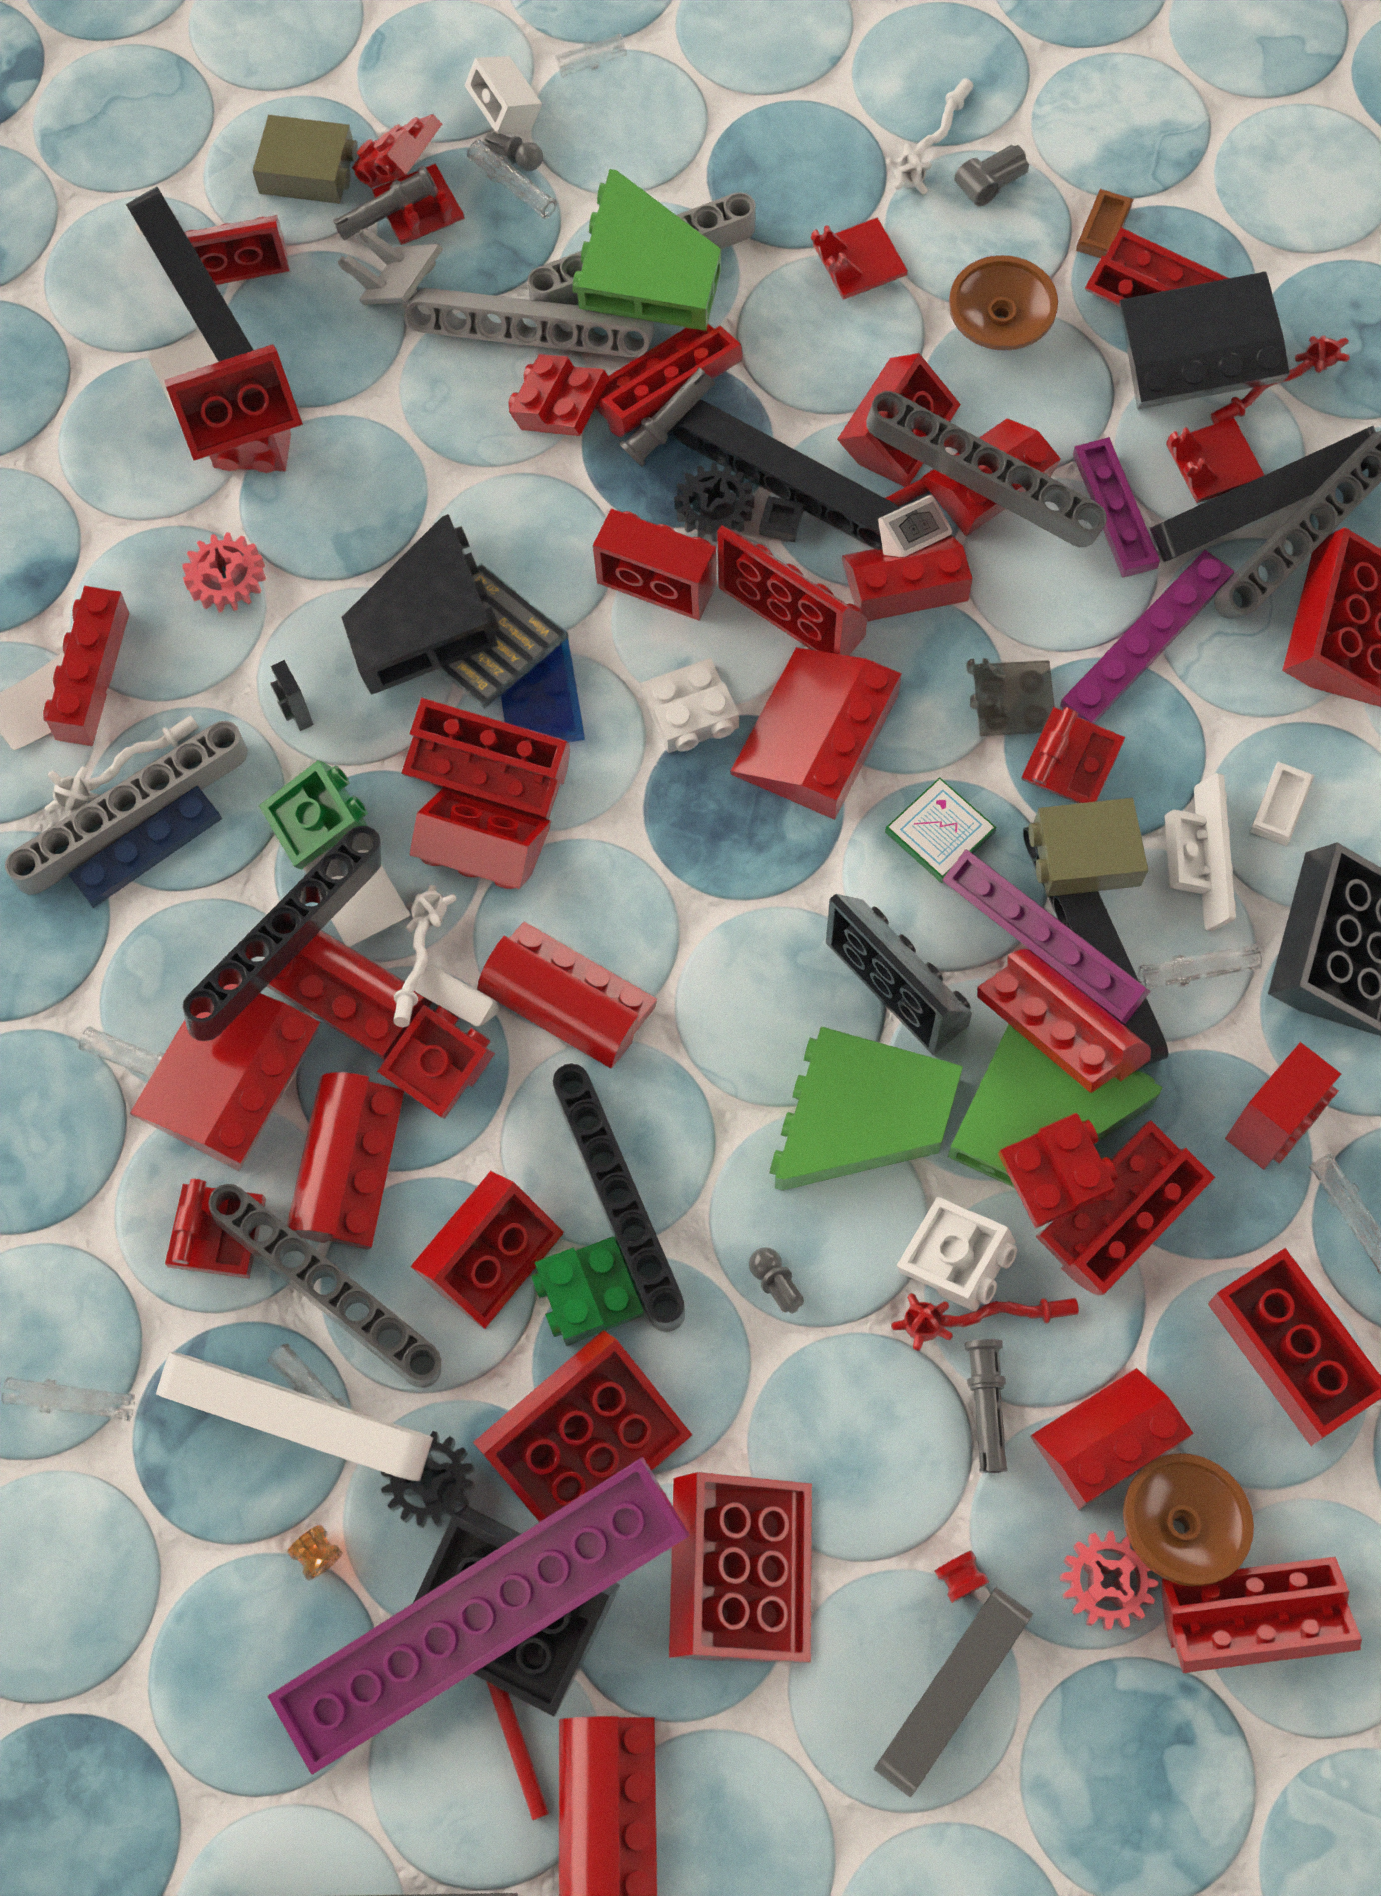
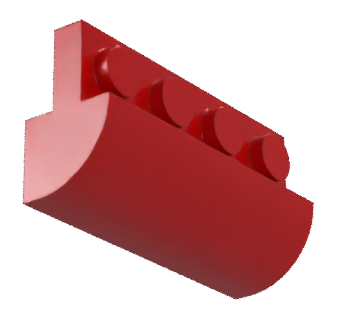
[1085,227,1229,307]
[595,324,743,437]
[401,697,570,819]
[477,922,657,1069]
[263,929,433,1061]
[977,949,1151,1093]
[287,1072,404,1250]
[1035,1120,1216,1295]
[1161,1556,1362,1673]
[559,1716,657,1896]

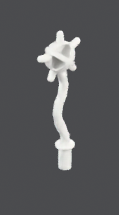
[886,79,973,195]
[45,715,199,814]
[394,885,457,1027]

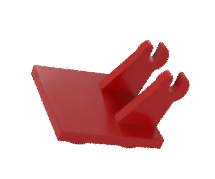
[372,163,465,245]
[811,217,908,300]
[1166,418,1264,504]

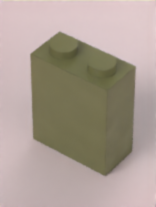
[252,115,358,204]
[1029,798,1149,897]

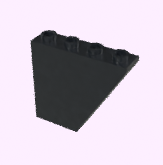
[341,514,500,695]

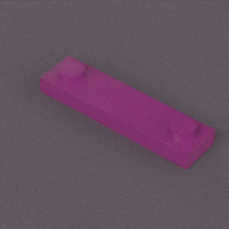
[1073,437,1160,578]

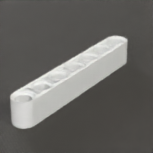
[156,1352,433,1481]

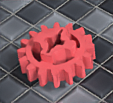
[182,532,266,612]
[1060,1531,1158,1631]

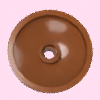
[949,255,1058,351]
[1123,1453,1254,1586]

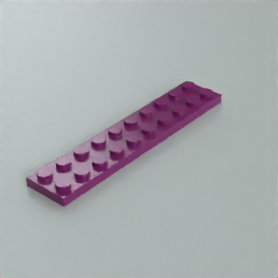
[267,1457,690,1775]

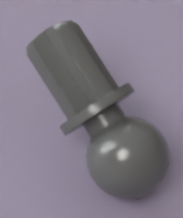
[484,131,543,171]
[749,1247,804,1314]

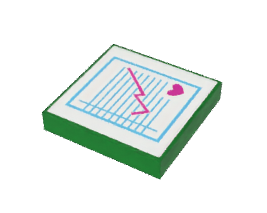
[885,777,997,884]

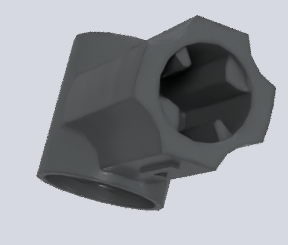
[954,145,1029,207]

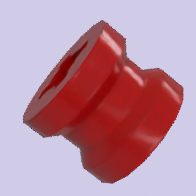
[934,1550,990,1603]

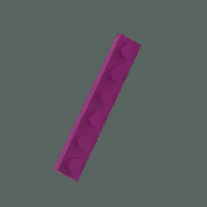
[1060,550,1235,724]
[942,849,1151,1024]

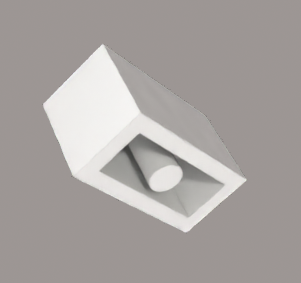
[465,56,542,134]

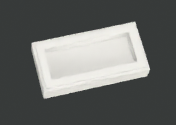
[1250,762,1315,846]

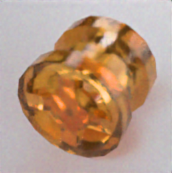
[287,1525,343,1581]

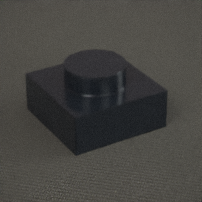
[759,496,804,542]

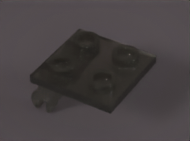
[966,658,1055,736]

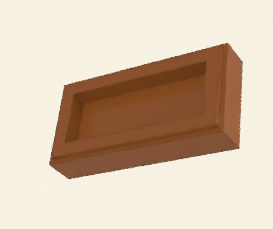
[1076,189,1133,258]

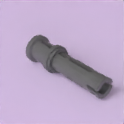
[333,165,438,241]
[619,367,716,467]
[964,1339,1008,1473]

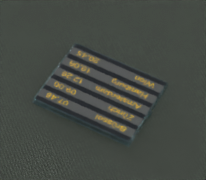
[438,563,569,709]

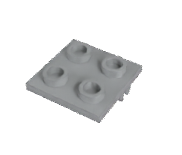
[338,229,443,305]

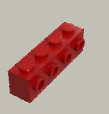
[43,586,130,746]

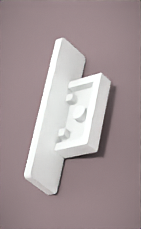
[1165,773,1236,931]

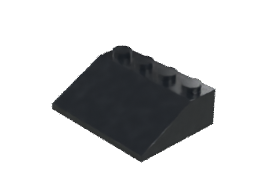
[1119,271,1290,410]
[1268,842,1381,1036]
[826,894,972,1056]
[413,1506,620,1717]

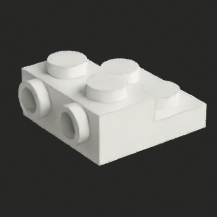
[640,658,739,753]
[896,1197,1017,1312]

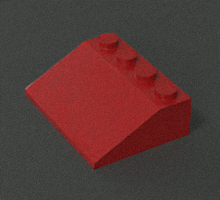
[717,525,867,656]
[1282,527,1381,707]
[730,647,902,820]
[130,984,320,1171]
[473,1330,692,1523]
[669,1472,812,1663]

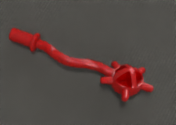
[1211,335,1350,424]
[891,1293,1079,1351]

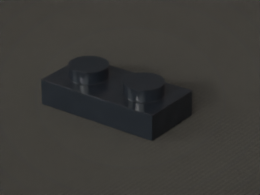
[270,660,314,731]

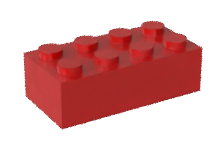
[1208,1248,1381,1446]

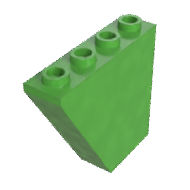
[572,169,721,331]
[948,1024,1163,1188]
[769,1026,963,1191]

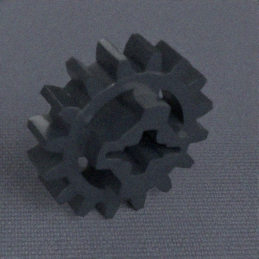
[674,463,755,542]
[380,1431,475,1528]

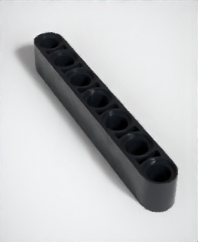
[126,186,254,362]
[672,399,900,550]
[1149,425,1376,562]
[182,826,382,1041]
[1023,826,1169,1068]
[553,1063,685,1332]

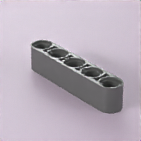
[873,1586,1033,1798]

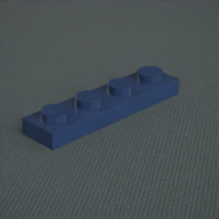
[68,785,222,908]

